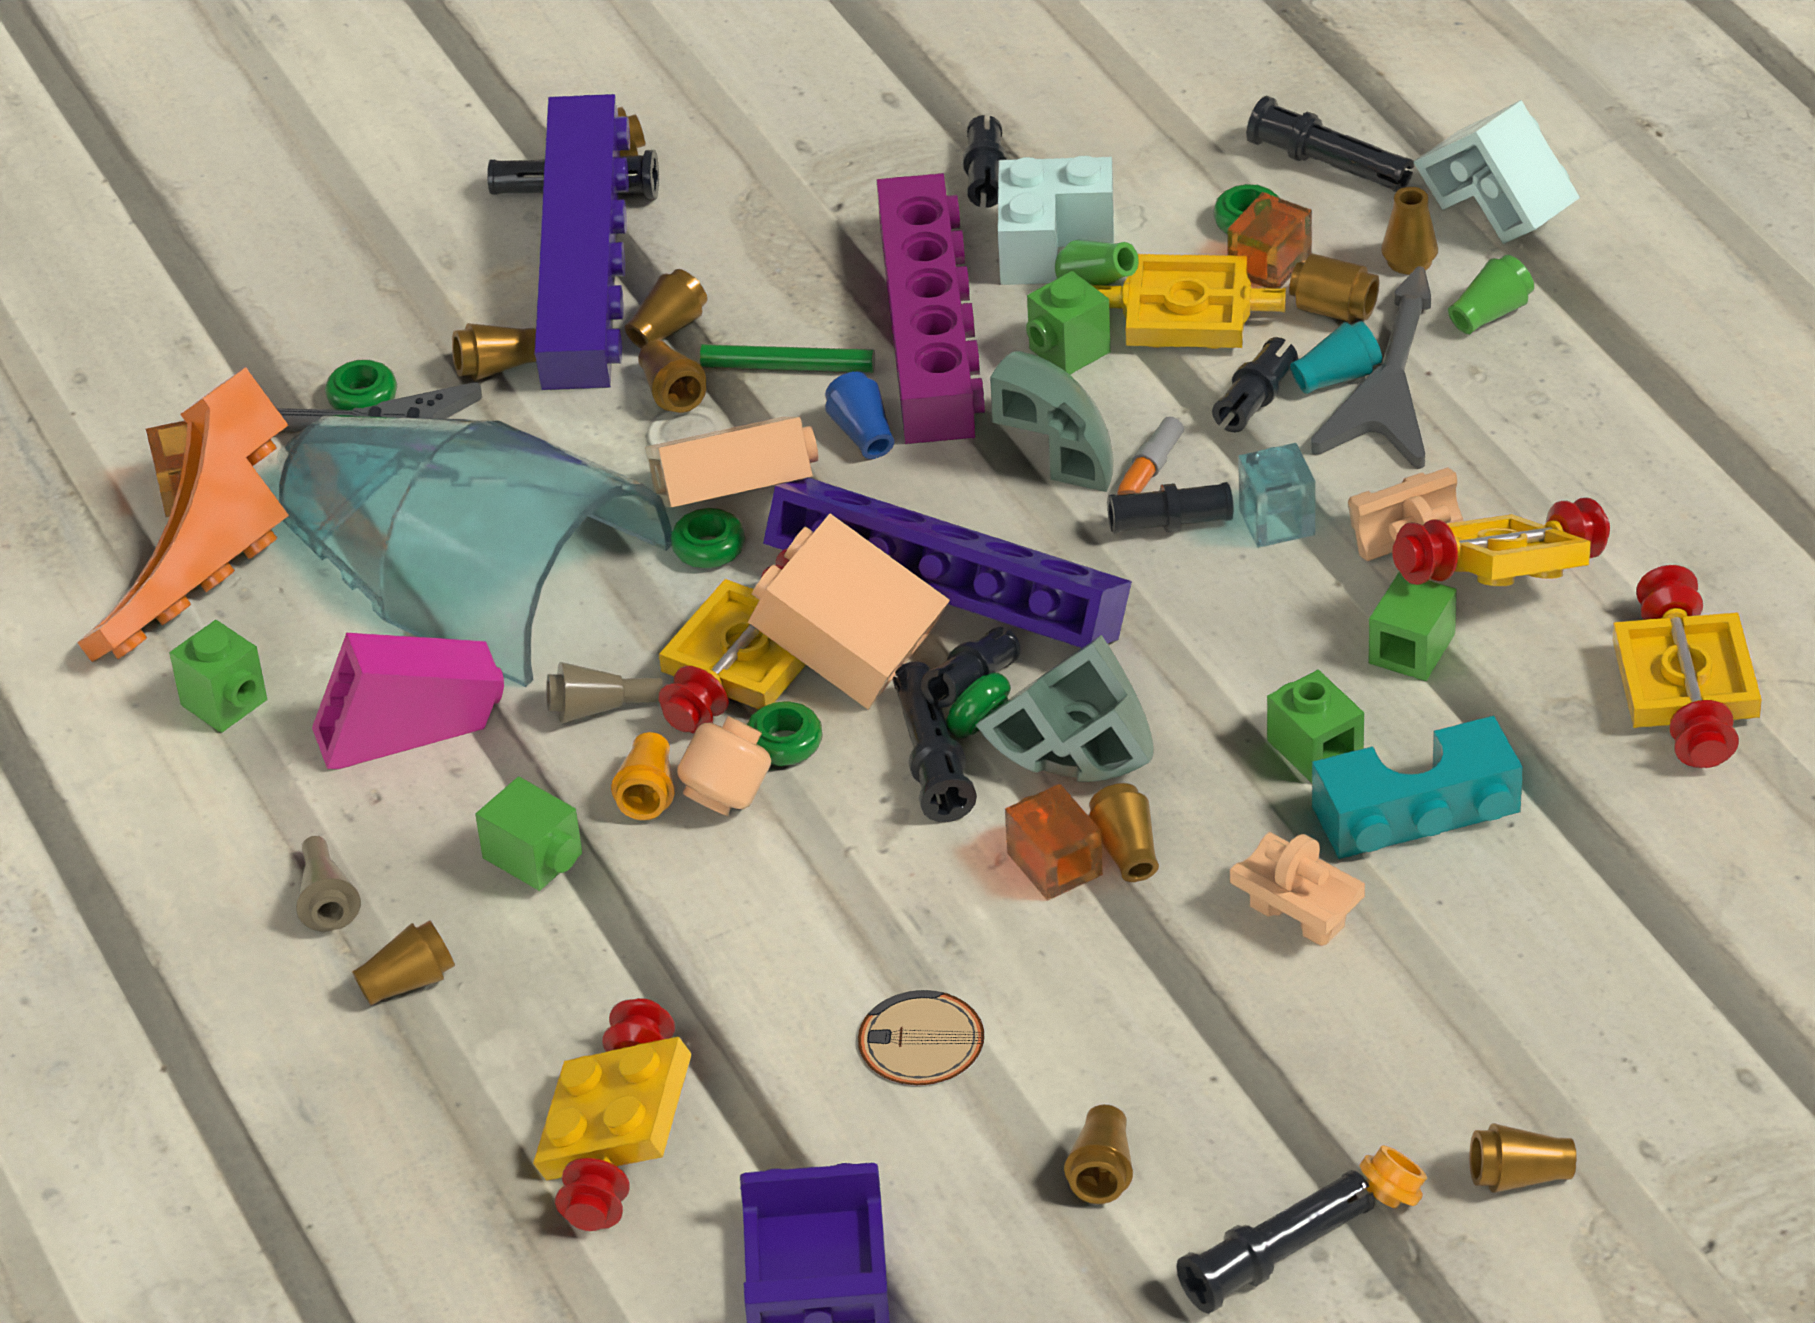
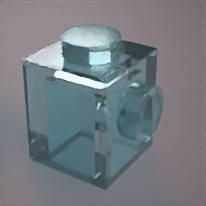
[1238,443,1316,548]

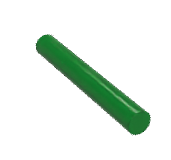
[700,344,875,373]

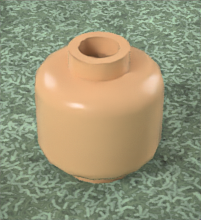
[677,716,771,816]

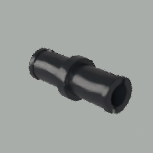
[963,115,1007,208]
[1212,337,1298,433]
[1107,482,1234,533]
[921,627,1020,708]

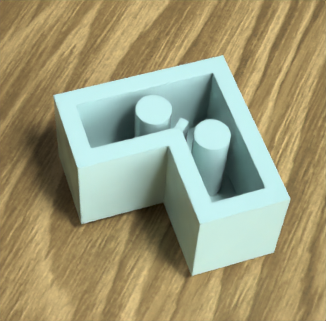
[1413,100,1580,244]
[998,156,1114,285]

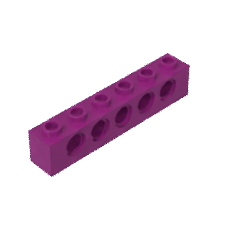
[876,173,985,444]

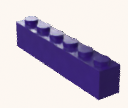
[535,94,630,390]

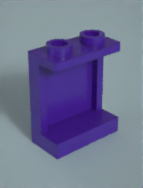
[740,1163,890,1323]

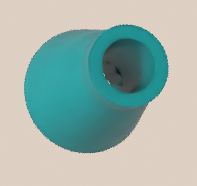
[1290,321,1382,394]

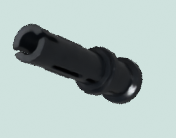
[1246,95,1414,192]
[487,150,659,200]
[893,661,977,822]
[1176,1170,1375,1314]

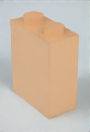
[645,417,818,507]
[748,514,950,710]

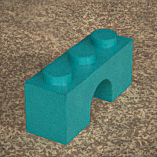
[1312,715,1523,859]

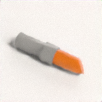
[1117,417,1184,495]

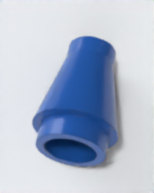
[825,372,895,459]

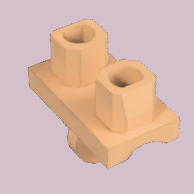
[1348,467,1463,561]
[1230,832,1365,946]

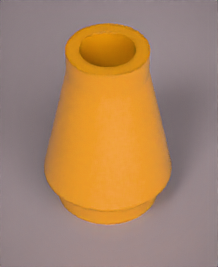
[611,732,674,820]

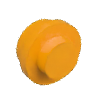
[1359,1145,1427,1208]

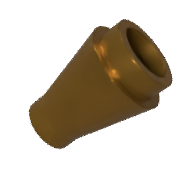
[1381,187,1439,275]
[624,269,708,349]
[452,323,536,381]
[638,340,706,413]
[1088,783,1159,883]
[352,920,455,1005]
[1064,1104,1133,1204]
[1469,1123,1577,1193]

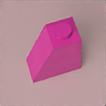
[312,632,504,769]

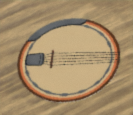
[858,990,984,1086]

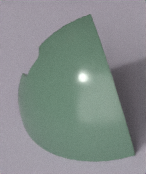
[990,351,1114,492]
[976,635,1154,782]

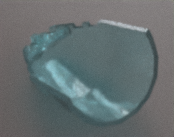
[277,415,672,687]

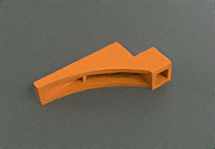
[77,367,289,662]

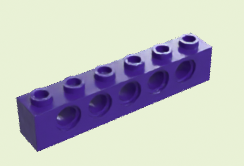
[763,477,1132,648]

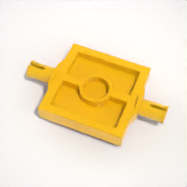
[1090,254,1286,349]

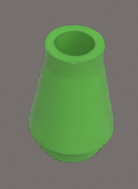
[1055,240,1139,285]
[1448,255,1534,334]

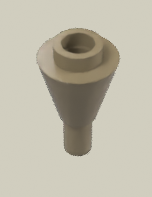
[546,662,663,724]
[296,836,361,932]

